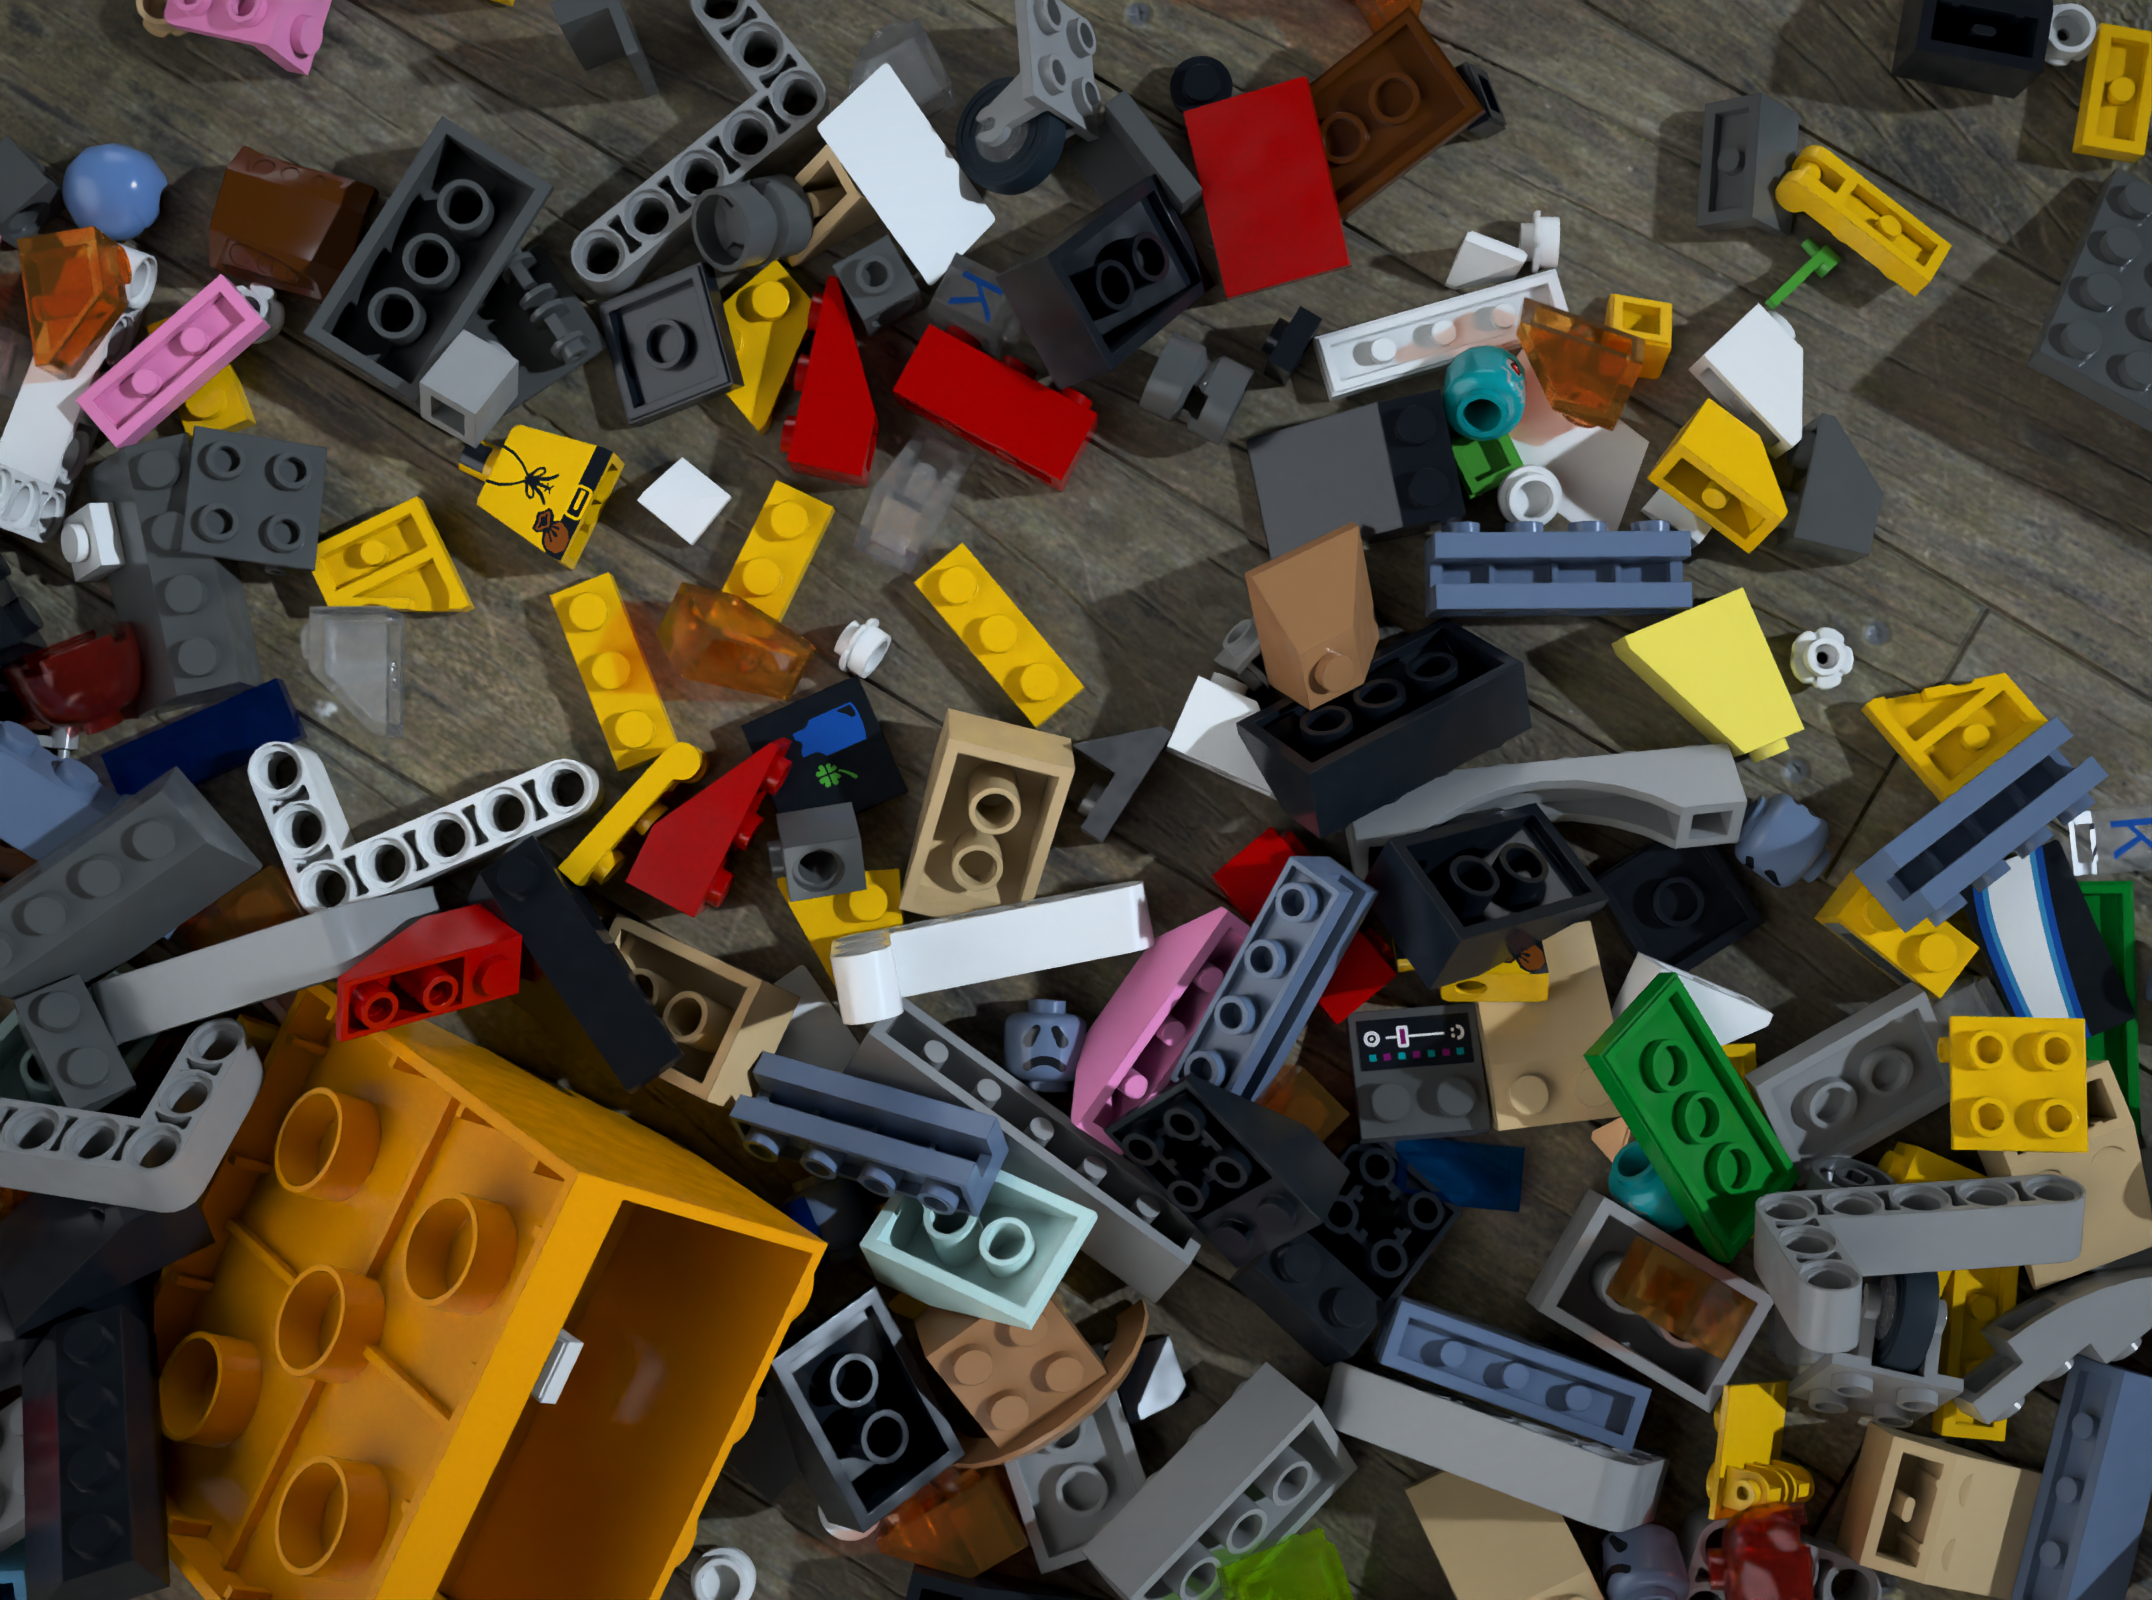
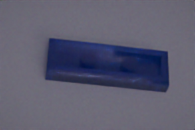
[101,678,307,796]

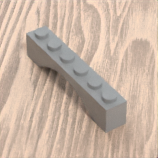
[1345,743,1747,880]

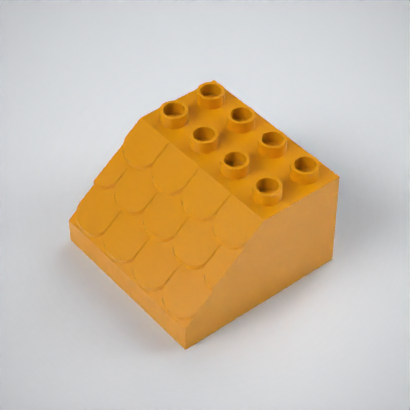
[154,981,828,1600]

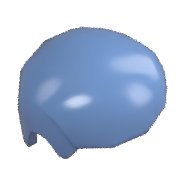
[62,143,167,242]

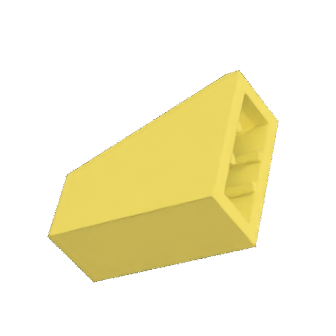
[1611,587,1804,763]

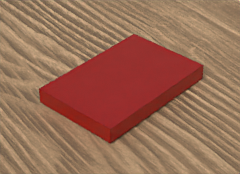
[1183,75,1352,300]

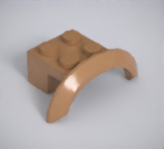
[913,1291,1149,1469]

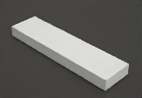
[1312,268,1573,401]

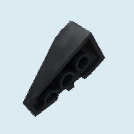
[463,835,686,1094]

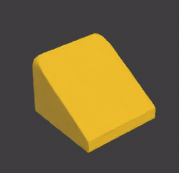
[1598,293,1672,379]

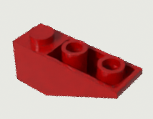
[780,275,881,488]
[625,737,792,918]
[336,903,522,1042]

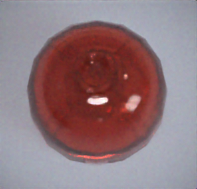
[4,620,145,735]
[1708,1501,1814,1600]

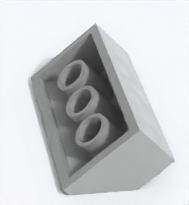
[1081,1362,1358,1600]

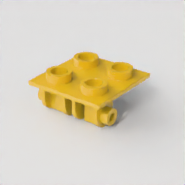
[1937,1016,2088,1153]
[1706,1380,1815,1520]

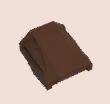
[209,146,379,304]

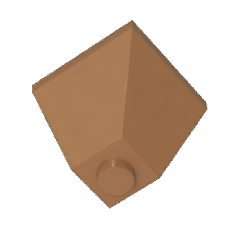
[1244,522,1380,710]

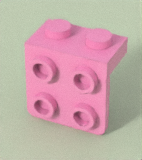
[164,0,332,76]

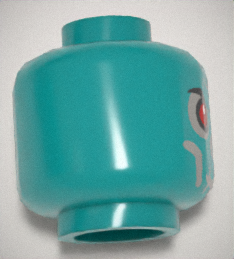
[1442,345,1527,441]
[1608,1140,1689,1234]

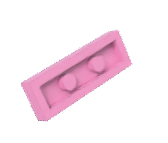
[75,274,271,449]

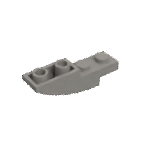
[1952,1264,2152,1425]

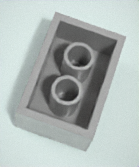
[1525,1189,1774,1413]

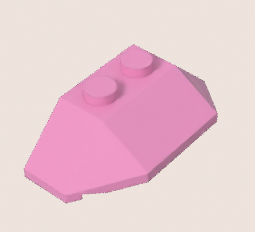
[1070,906,1251,1155]

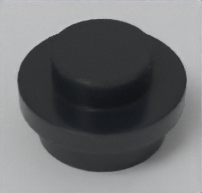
[1170,56,1233,115]

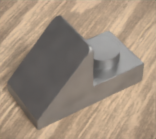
[1072,726,1172,844]

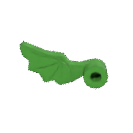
[1764,236,1842,311]

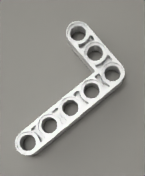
[0,234,158,543]
[247,741,605,914]
[830,881,1155,1025]

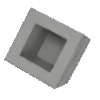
[419,329,519,449]

